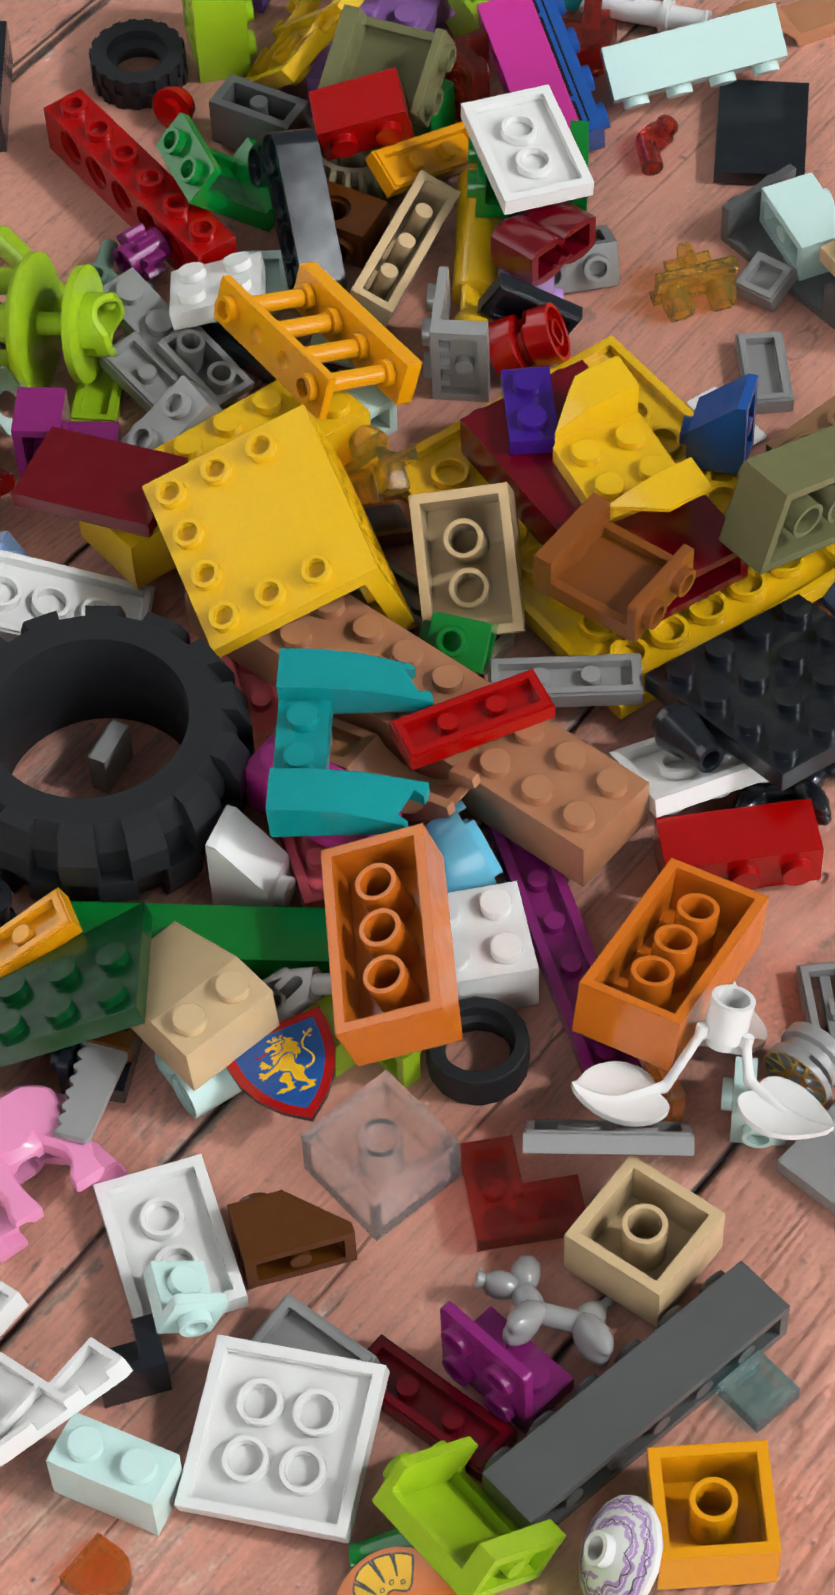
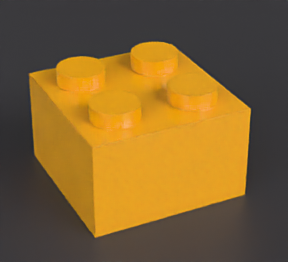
[646,1440,782,1590]

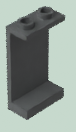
[721,164,835,329]

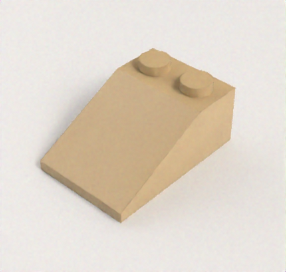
[408,482,525,636]
[130,921,279,1091]

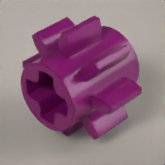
[113,223,171,281]

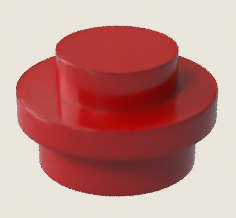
[152,86,195,128]

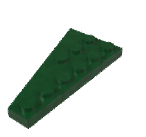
[0,902,153,1068]

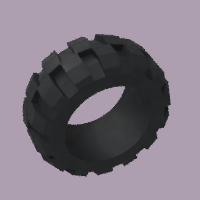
[0,605,255,903]

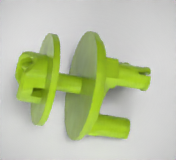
[0,251,125,388]

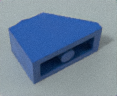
[679,373,759,476]

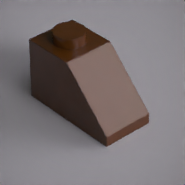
[227,1190,357,1290]

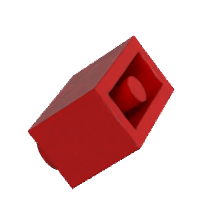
[308,67,415,161]

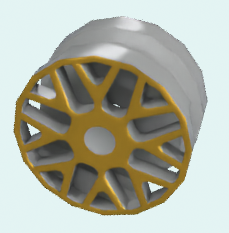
[763,1022,835,1106]

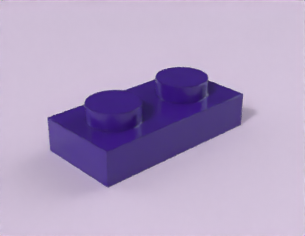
[501,366,557,455]

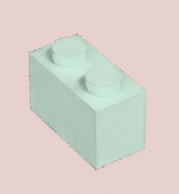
[759,172,835,281]
[46,1412,182,1536]

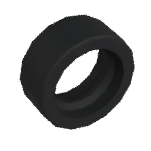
[426,996,530,1106]

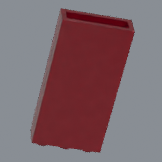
[460,360,749,640]

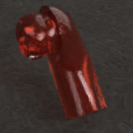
[635,115,678,176]

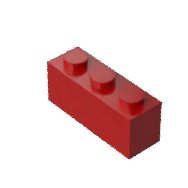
[654,798,824,890]

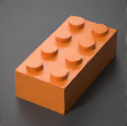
[320,823,463,1067]
[572,858,769,1071]

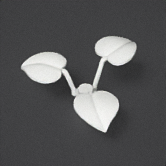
[570,981,835,1140]

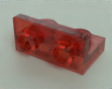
[446,28,491,123]

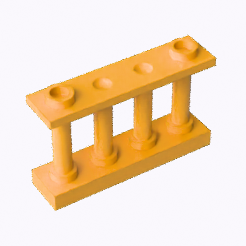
[213,261,422,420]

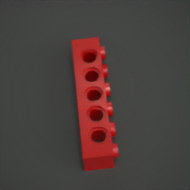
[43,88,237,270]

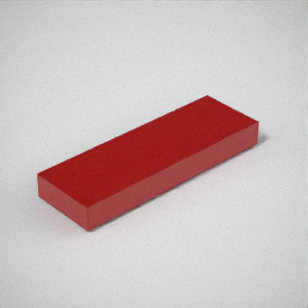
[389,669,555,771]

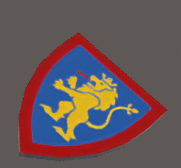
[226,1006,336,1122]

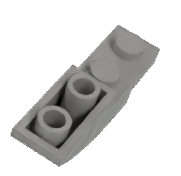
[103,267,254,408]

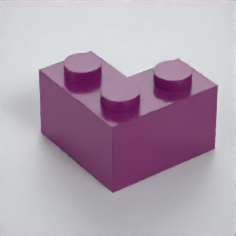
[11,387,121,478]

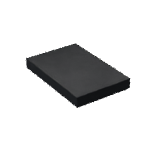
[713,80,809,185]

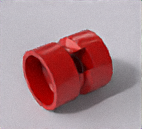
[488,302,571,378]

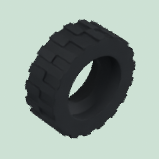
[89,19,188,110]

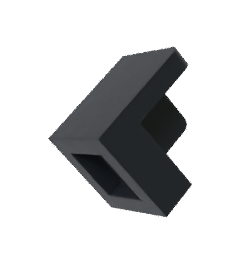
[101,1313,172,1409]

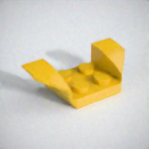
[553,355,713,523]

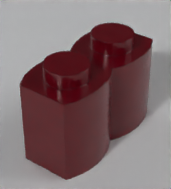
[491,201,596,286]

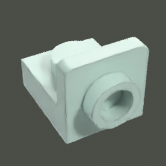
[143,1260,229,1337]

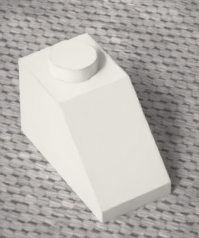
[205,805,296,907]

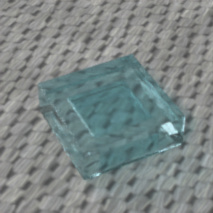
[717,1350,800,1433]

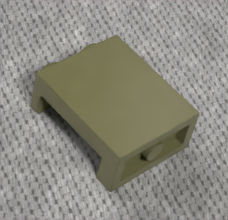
[318,4,457,128]

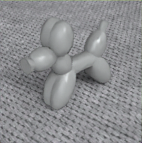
[474,1255,614,1367]

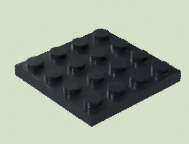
[645,594,835,791]

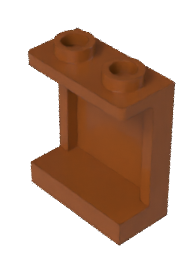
[534,492,696,643]

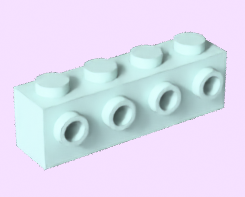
[600,3,788,110]

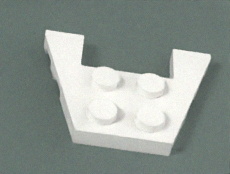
[0,1281,133,1467]

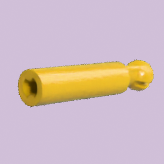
[452,165,501,322]

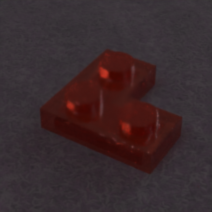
[457,1135,585,1252]

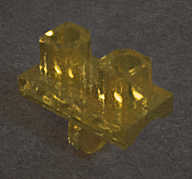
[649,241,739,323]
[344,424,419,505]

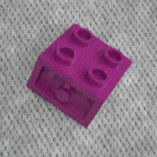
[440,1301,574,1434]

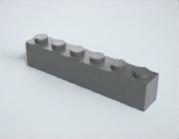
[482,1260,790,1529]

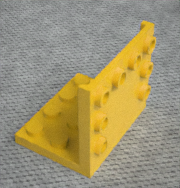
[142,404,417,658]

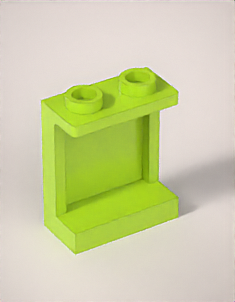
[372,1436,566,1595]

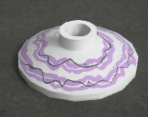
[578,1495,663,1595]

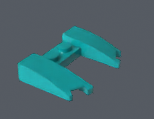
[266,648,434,837]

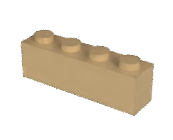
[349,170,461,327]

